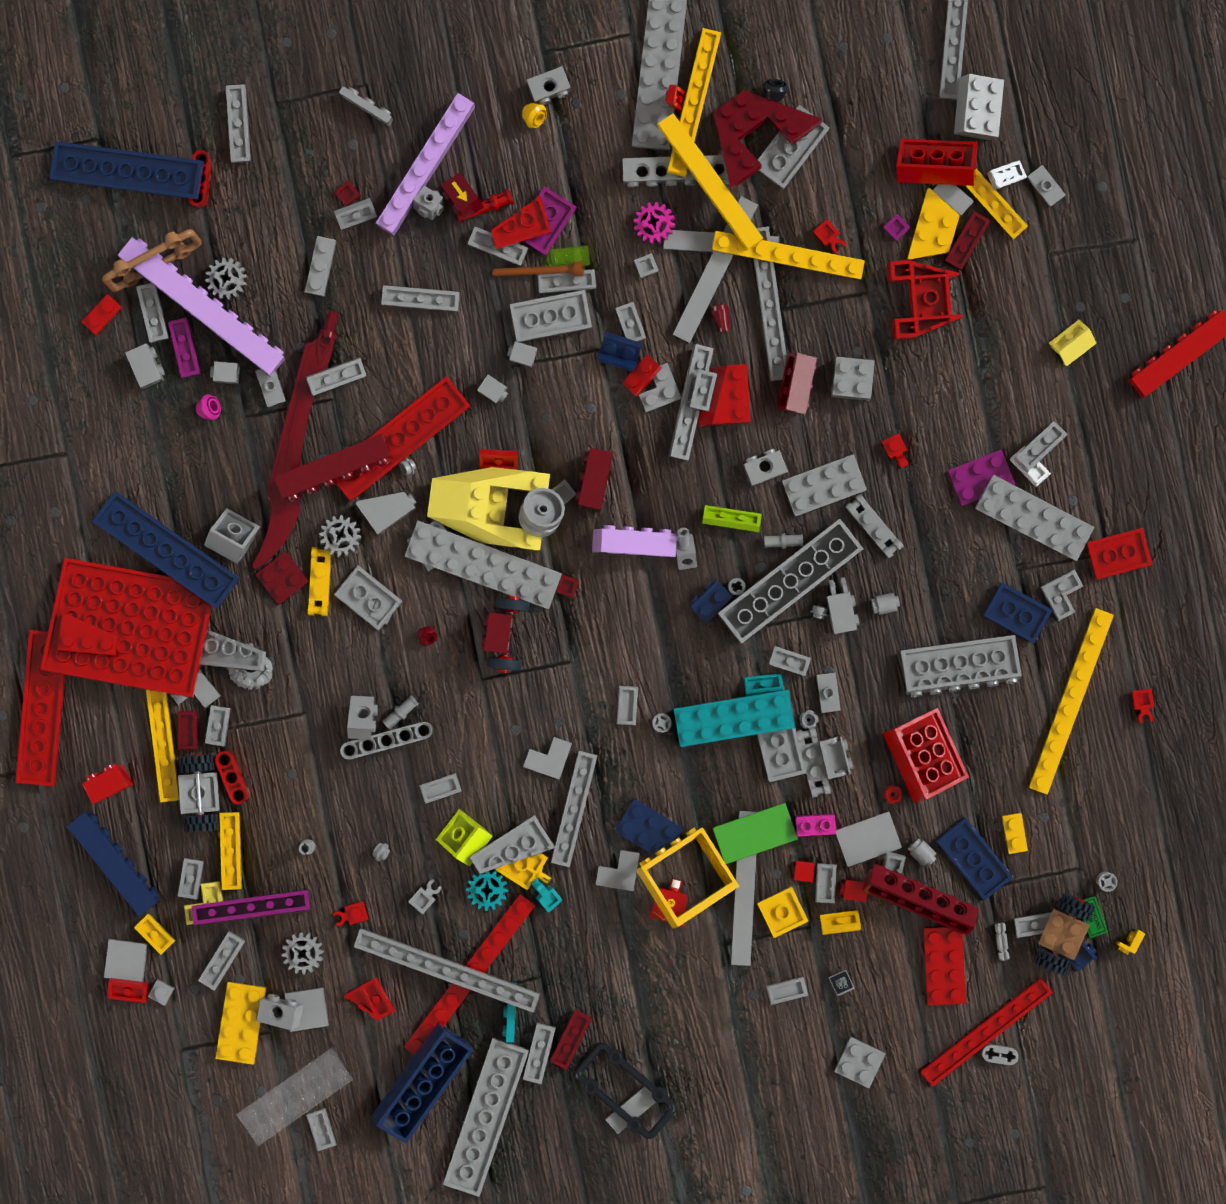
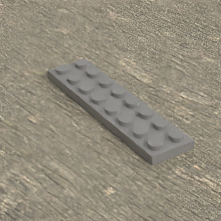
[632,0,687,151]
[404,521,562,609]
[443,1038,529,1197]

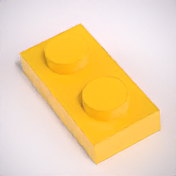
[1002,813,1028,854]
[820,910,861,935]
[134,914,176,955]

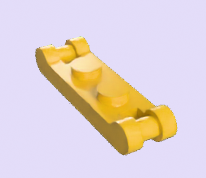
[308,547,331,616]

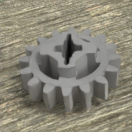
[205,258,248,300]
[319,515,361,558]
[282,932,324,974]

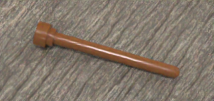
[492,261,584,277]

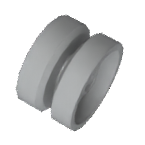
[518,488,565,537]

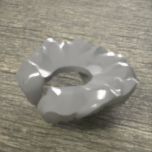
[226,643,273,690]

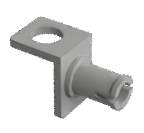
[676,528,697,570]

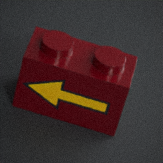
[441,172,484,220]

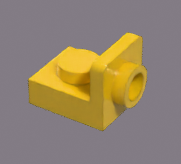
[1115,928,1145,955]

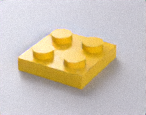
[757,886,808,938]

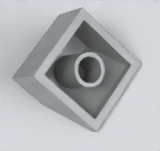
[204,508,260,564]

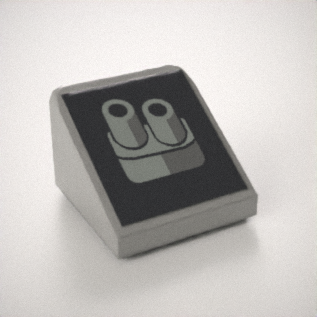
[828,970,855,996]

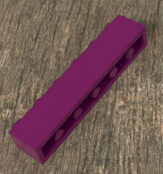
[192,890,311,926]

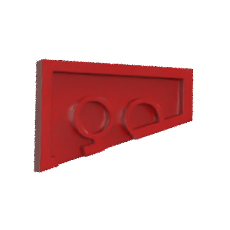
[491,196,552,250]
[57,612,119,656]

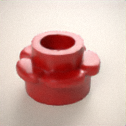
[883,785,902,804]

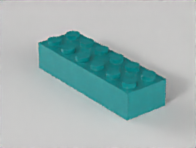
[674,689,796,747]

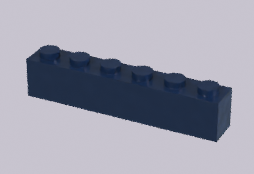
[67,811,160,916]

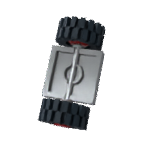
[178,754,220,832]

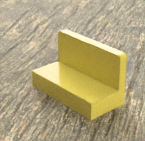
[1049,320,1096,366]

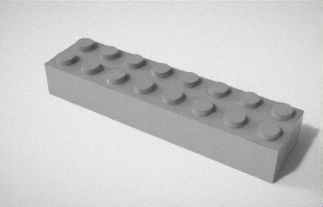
[717,519,863,644]

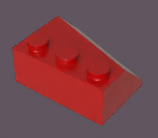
[696,364,751,427]

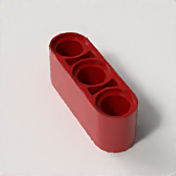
[188,150,212,208]
[215,751,249,804]

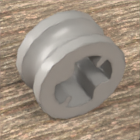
[728,578,746,595]

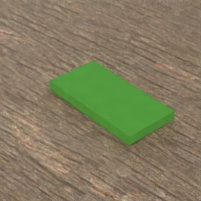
[713,803,798,864]

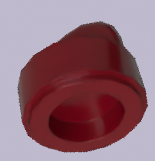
[417,626,437,646]

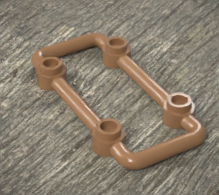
[102,229,202,292]

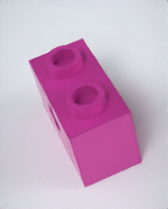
[795,813,836,836]

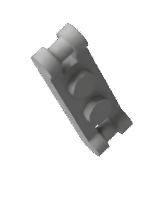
[845,494,904,559]
[796,727,831,798]

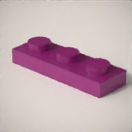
[168,317,201,378]

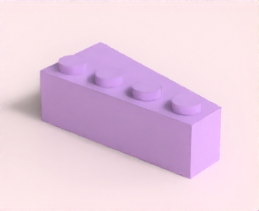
[592,525,677,557]

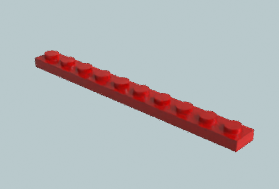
[404,893,536,1055]

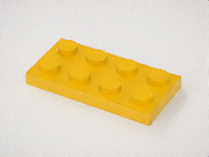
[215,982,266,1065]

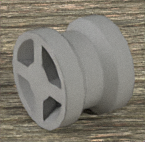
[652,713,671,733]
[1096,872,1117,892]

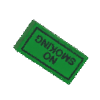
[1082,895,1108,938]

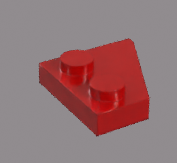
[344,977,395,1021]

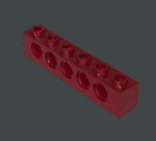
[863,864,979,936]

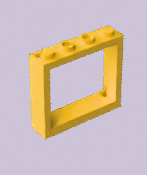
[636,827,739,929]

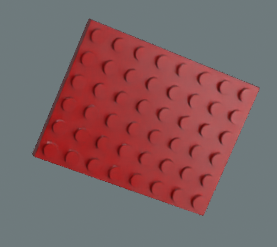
[40,558,212,698]

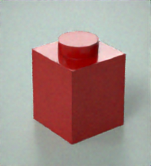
[839,879,868,902]

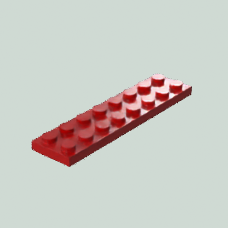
[337,376,471,502]
[16,630,65,786]

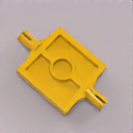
[495,853,551,890]

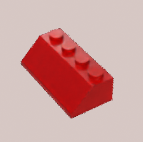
[896,139,978,186]

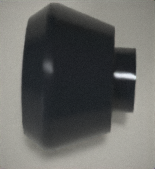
[763,79,789,102]

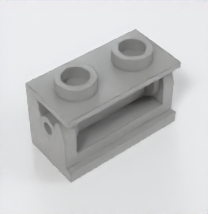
[125,344,165,389]
[818,736,853,779]

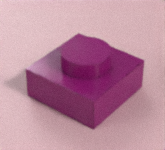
[883,214,910,241]

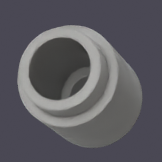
[871,593,900,615]
[908,838,936,866]

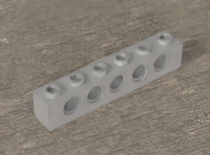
[622,155,730,187]

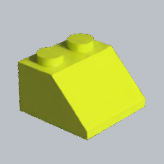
[436,809,493,867]

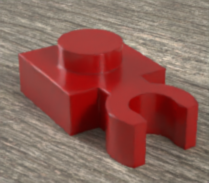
[812,219,846,254]
[1131,688,1154,723]
[333,901,369,926]

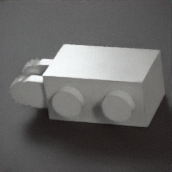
[826,577,860,634]

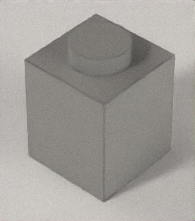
[507,341,537,368]
[210,361,240,384]
[477,375,508,404]

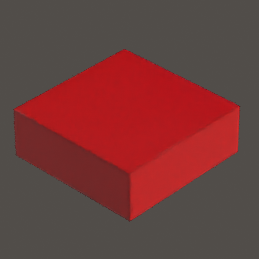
[794,861,815,882]

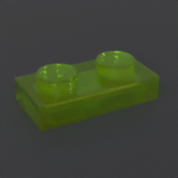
[550,246,590,266]

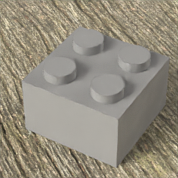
[831,357,875,401]

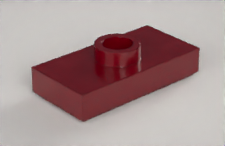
[177,711,198,750]

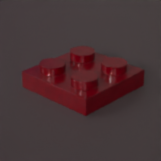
[255,551,310,605]

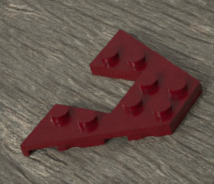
[714,90,822,190]

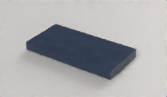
[935,817,1013,901]

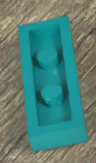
[503,982,517,1043]

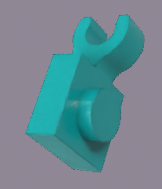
[531,878,563,913]

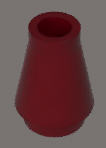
[711,303,730,333]

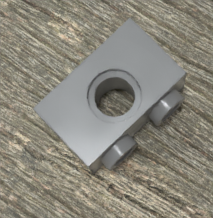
[527,66,571,105]
[743,449,788,487]
[347,696,378,740]
[257,994,303,1031]

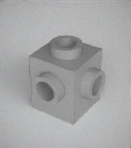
[413,186,444,220]

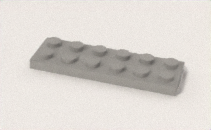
[974,474,1094,561]

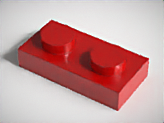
[665,85,686,113]
[82,294,122,336]
[622,354,662,396]
[479,449,518,470]
[107,978,148,1003]

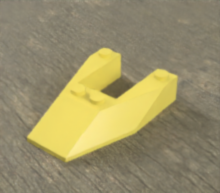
[427,467,550,551]

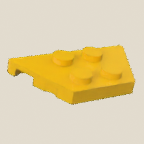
[907,188,960,260]

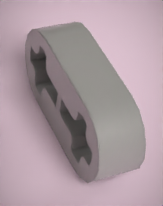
[981,1044,1019,1065]

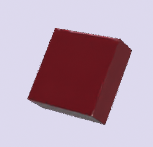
[334,180,361,207]
[555,574,579,599]

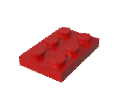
[1086,528,1153,580]

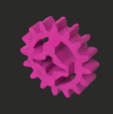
[633,202,676,245]

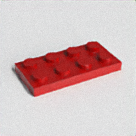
[923,927,966,1005]

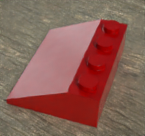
[883,708,969,803]

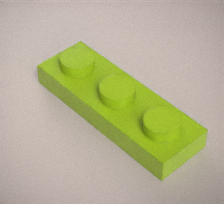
[702,505,762,532]

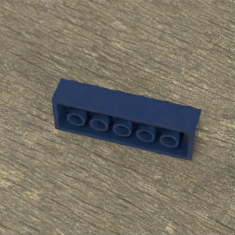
[371,1023,474,1144]

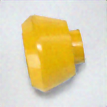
[522,103,547,128]

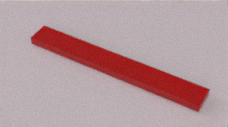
[920,977,1053,1087]

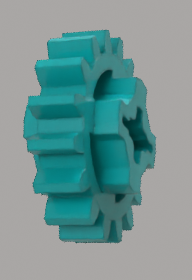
[466,870,508,911]

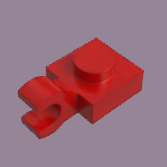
[881,433,908,469]

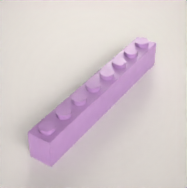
[376,93,475,236]

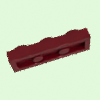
[945,211,991,271]
[550,1009,592,1070]

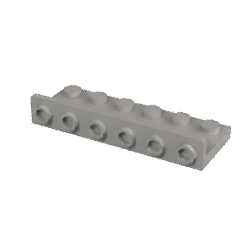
[900,635,1022,697]

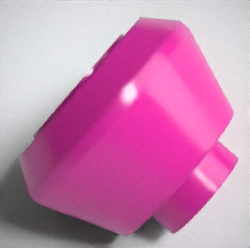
[196,394,221,420]

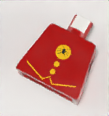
[648,878,687,926]

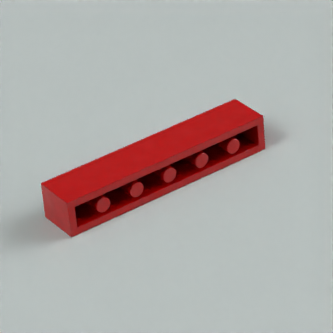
[1128,309,1226,398]

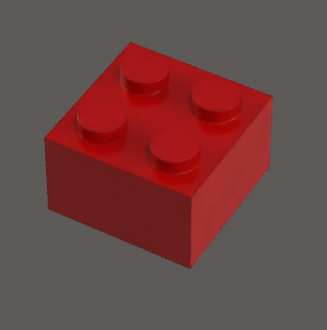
[82,763,134,804]

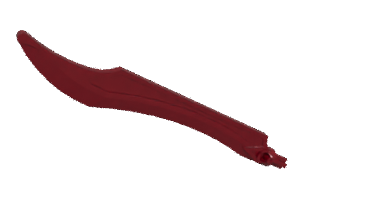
[252,311,339,569]

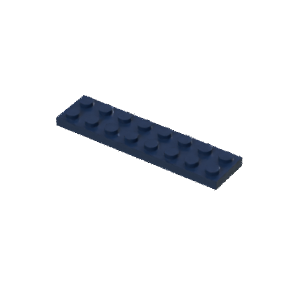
[49,141,204,200]
[92,491,240,610]

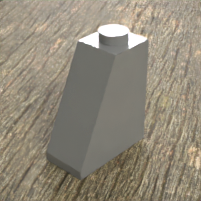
[356,492,417,535]

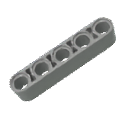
[340,722,433,759]

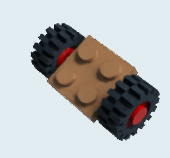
[1033,893,1095,976]

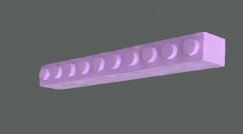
[118,237,285,377]

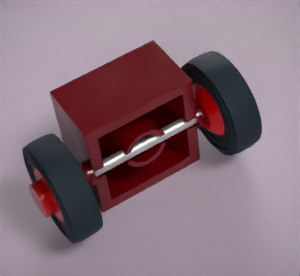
[481,596,530,673]

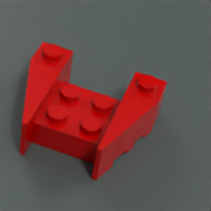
[886,260,963,341]

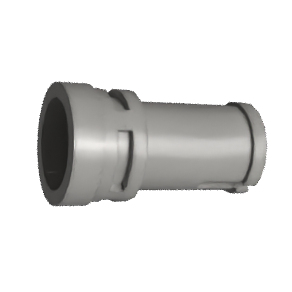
[299,839,316,855]

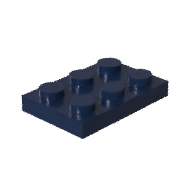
[983,582,1052,644]
[615,798,684,861]

